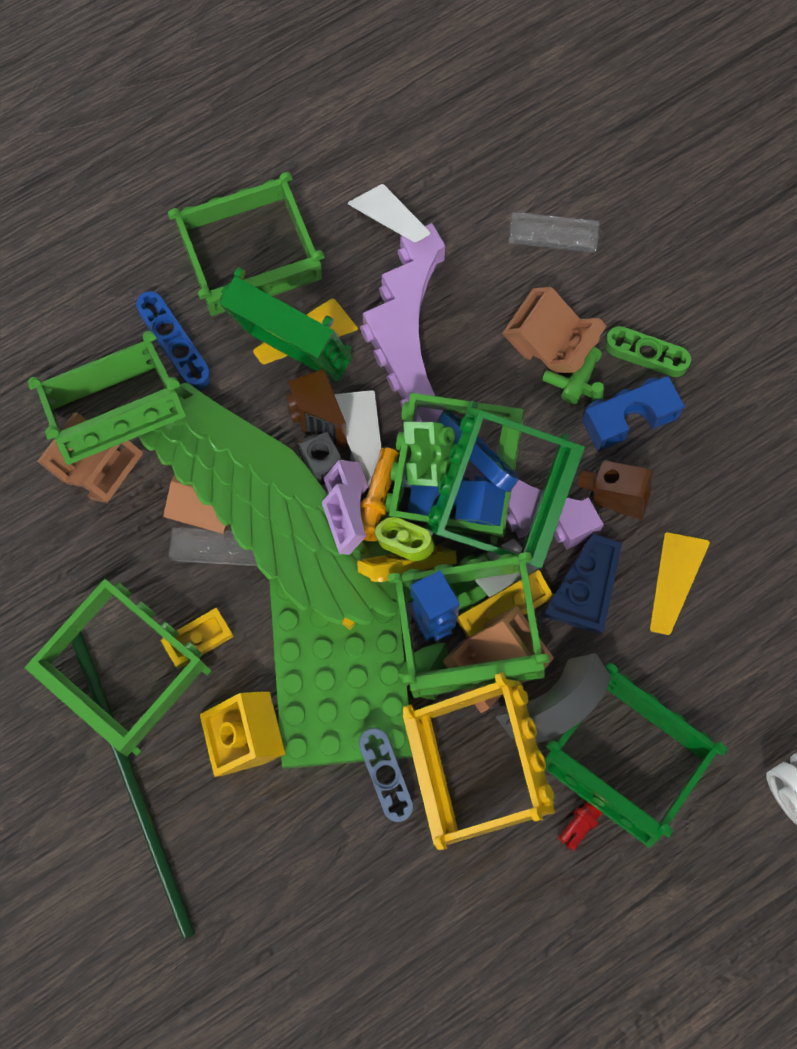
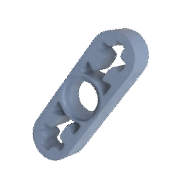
[359,727,413,822]

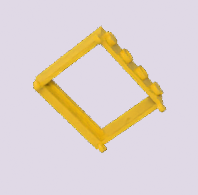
[403,672,555,850]

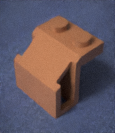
[502,287,606,373]
[37,413,143,503]
[163,475,231,534]
[443,606,554,713]

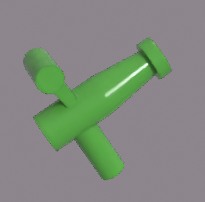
[543,347,604,404]

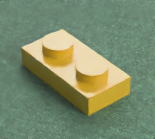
[160,607,233,670]

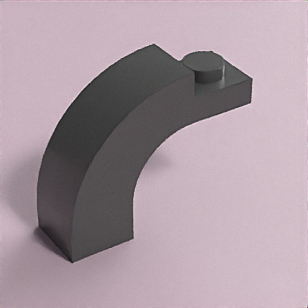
[495,653,611,743]

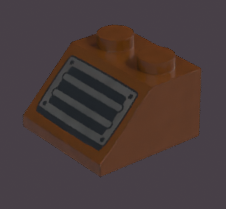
[285,369,347,448]

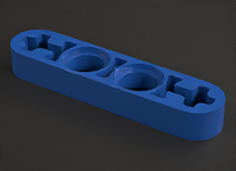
[136,291,211,390]
[435,410,520,492]

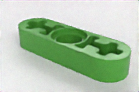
[605,326,691,377]

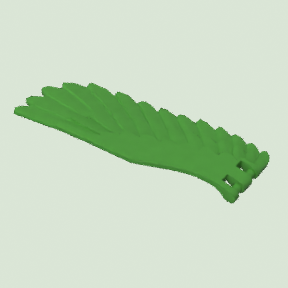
[138,382,413,625]

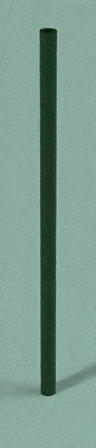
[71,631,196,940]

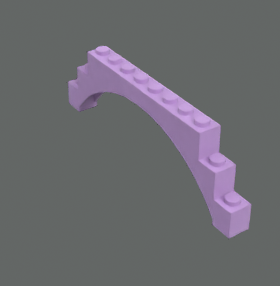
[360,223,604,549]

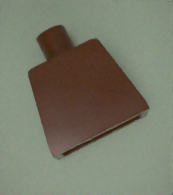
[578,461,652,520]

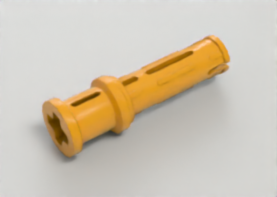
[360,447,400,541]

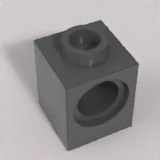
[299,432,342,485]

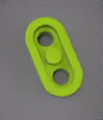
[375,517,434,561]

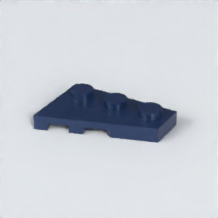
[540,534,622,634]

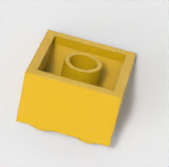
[200,691,285,777]

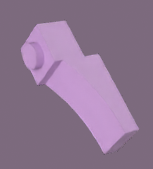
[322,460,368,555]

